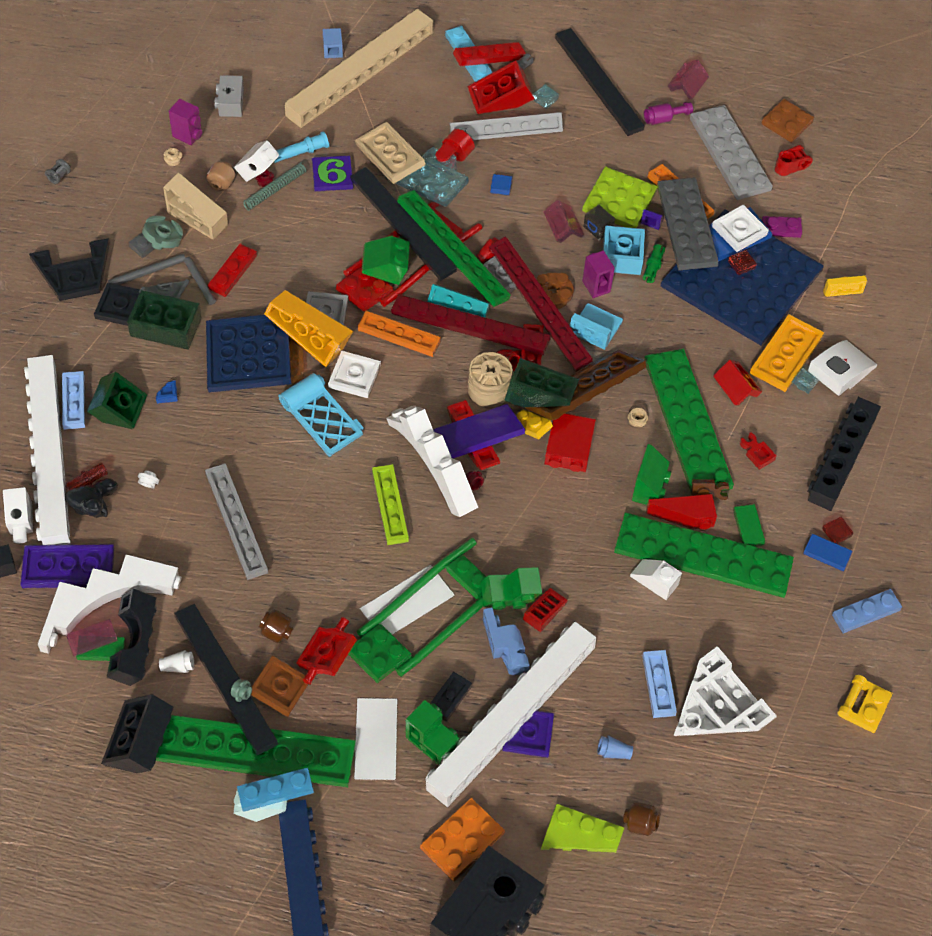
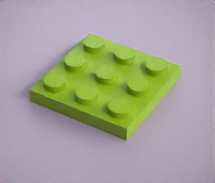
[582,167,658,229]

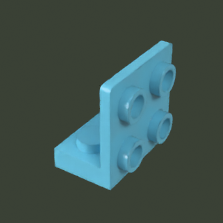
[570,303,623,350]

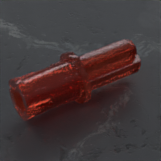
[65,463,108,491]

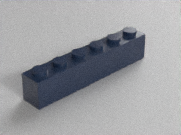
[279,799,329,936]

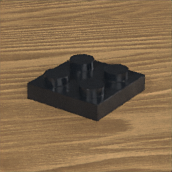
[94,283,146,327]

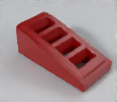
[523,588,568,633]

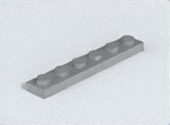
[449,112,563,140]
[205,464,268,580]

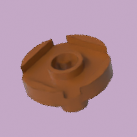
[537,273,574,309]

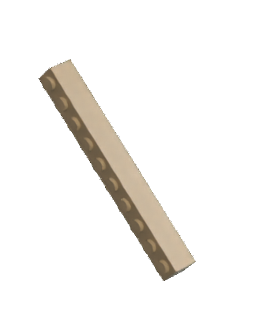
[285,9,433,128]

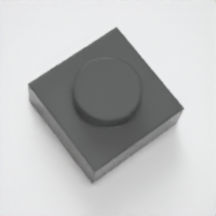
[128,233,155,258]

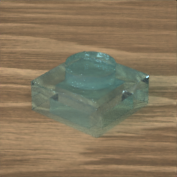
[533,85,559,109]
[792,368,819,394]

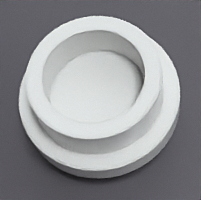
[138,471,159,488]

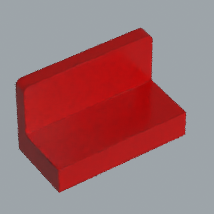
[713,360,762,406]

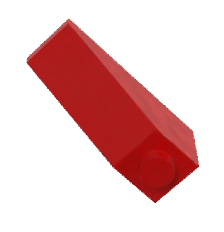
[646,494,717,530]

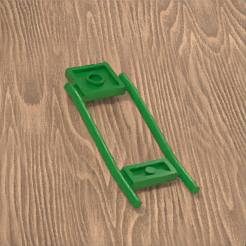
[348,538,487,683]

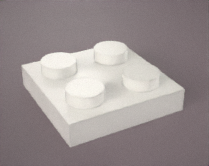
[712,205,768,252]
[328,351,381,398]

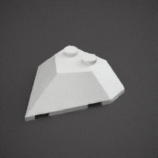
[674,646,777,736]

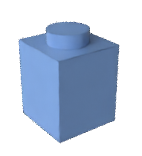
[323,28,343,58]

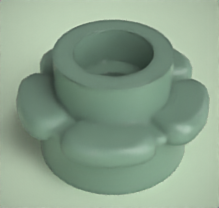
[231,679,252,702]

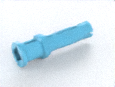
[274,131,329,163]

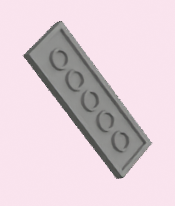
[690,105,772,200]

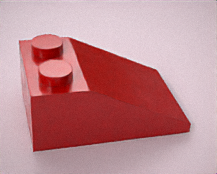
[467,60,535,114]

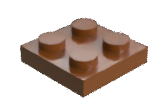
[761,99,814,143]
[251,656,309,717]

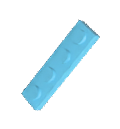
[445,26,493,82]

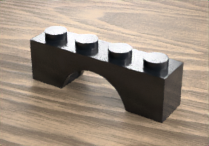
[107,588,157,686]

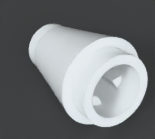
[159,650,194,673]

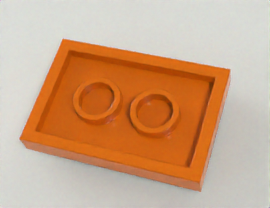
[420,798,505,882]

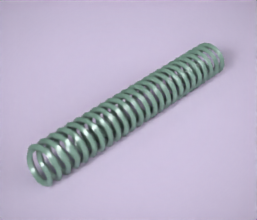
[244,162,306,211]

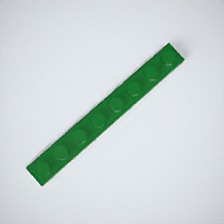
[397,190,511,307]

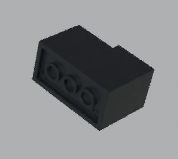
[430,846,546,936]

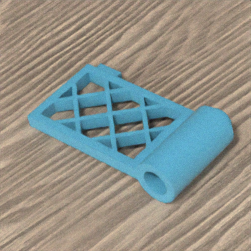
[279,373,364,457]

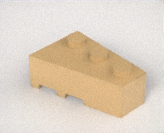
[163,173,228,240]

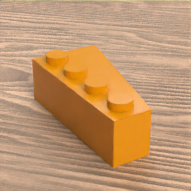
[264,290,353,367]

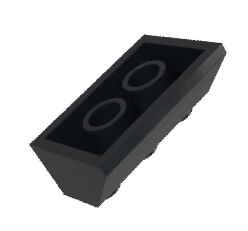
[101,694,173,773]

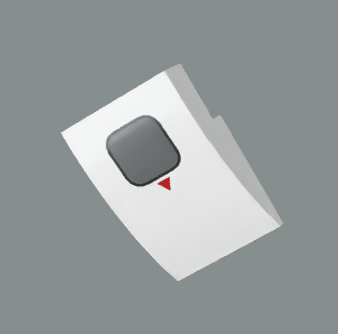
[808,340,877,396]

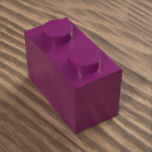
[169,98,202,146]
[582,250,615,298]

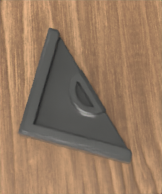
[139,279,189,311]

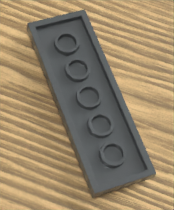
[657,177,718,270]

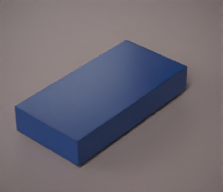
[803,534,853,572]

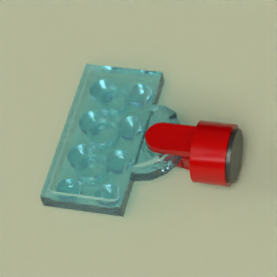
[385,129,475,207]

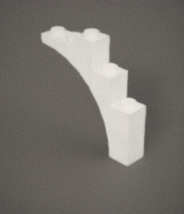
[386,406,478,517]

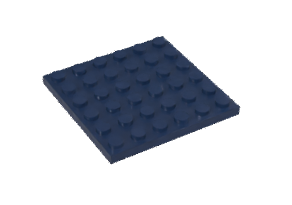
[661,209,824,346]

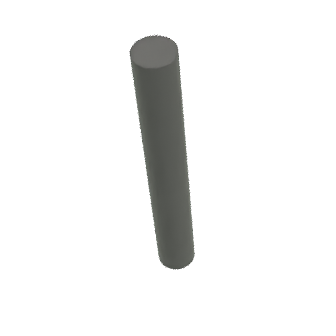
[184,257,216,305]

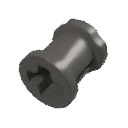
[45,159,71,184]

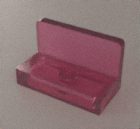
[668,59,709,99]
[544,200,584,243]
[66,619,118,657]

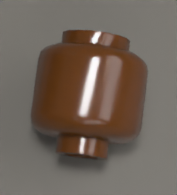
[259,610,293,643]
[623,802,660,836]

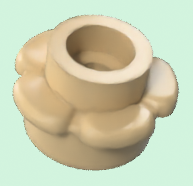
[163,148,183,166]
[627,408,648,427]

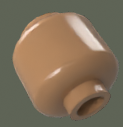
[207,161,235,190]

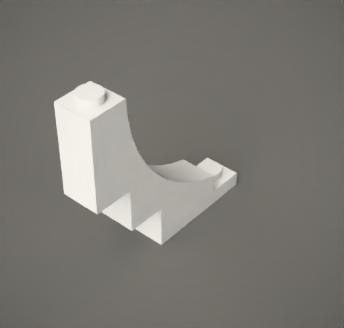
[38,555,181,654]

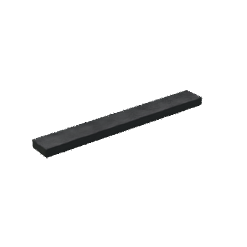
[555,28,644,136]
[350,167,457,281]
[174,604,278,755]

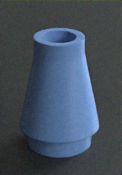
[597,735,633,760]

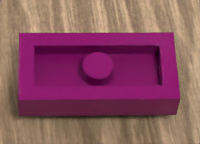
[762,216,802,238]

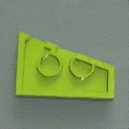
[541,804,624,852]

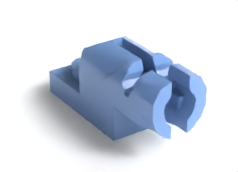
[483,608,530,675]

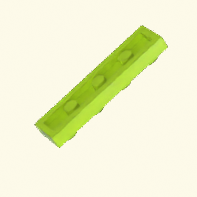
[372,464,409,545]

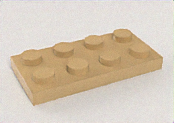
[355,122,426,184]

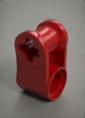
[774,145,813,176]

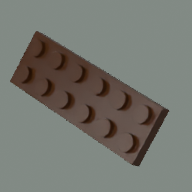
[525,350,647,421]

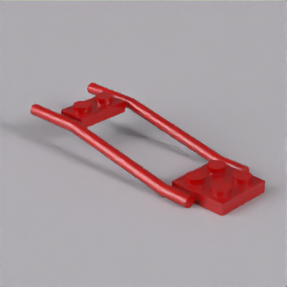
[336,195,482,312]

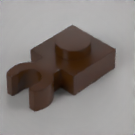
[691,479,729,500]

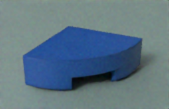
[156,380,178,404]

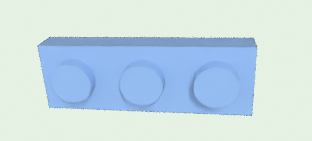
[62,371,85,430]
[642,650,677,718]

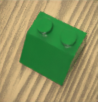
[362,236,409,285]
[632,444,672,505]

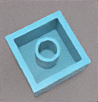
[603,226,645,275]

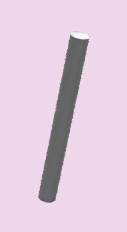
[108,254,185,285]

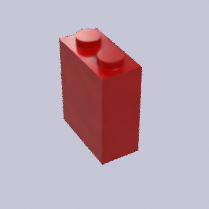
[544,414,596,472]

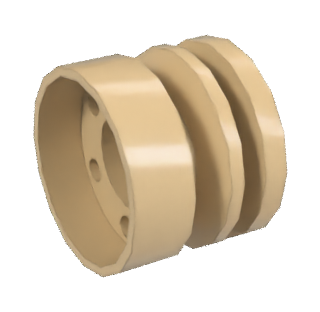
[468,352,513,408]

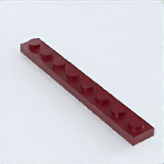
[489,236,593,372]
[391,294,550,356]

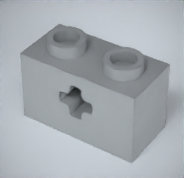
[215,76,244,117]

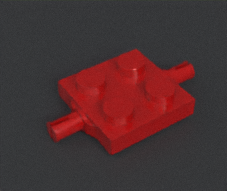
[296,617,357,685]

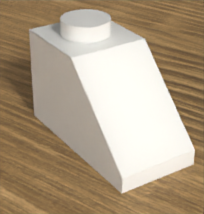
[630,559,682,600]

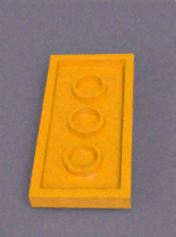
[750,314,824,392]

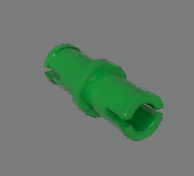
[642,244,666,283]

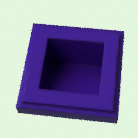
[641,209,663,230]

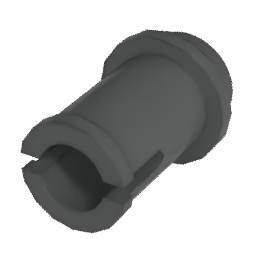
[517,54,533,71]

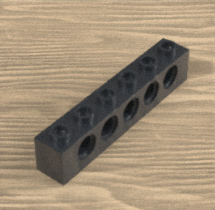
[807,397,881,511]

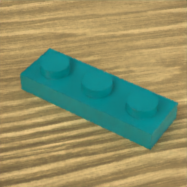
[427,284,490,318]

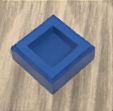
[490,174,512,195]

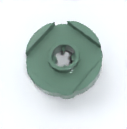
[142,216,183,250]

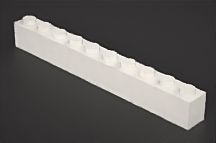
[24,355,71,545]
[426,622,596,807]

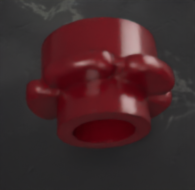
[255,170,274,187]
[466,471,484,491]

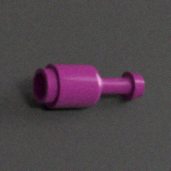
[644,102,693,125]

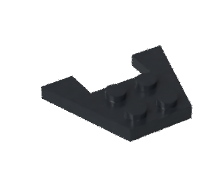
[29,238,110,301]

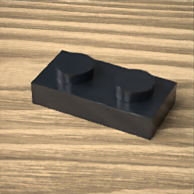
[430,671,472,722]

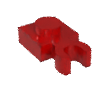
[740,433,777,470]

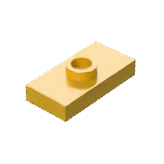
[823,275,867,297]

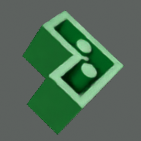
[480,567,542,610]
[406,700,459,766]

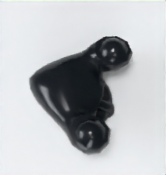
[65,478,118,518]

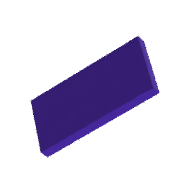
[433,404,525,459]
[20,544,114,588]

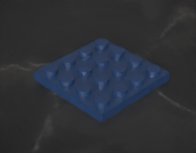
[206,315,292,393]

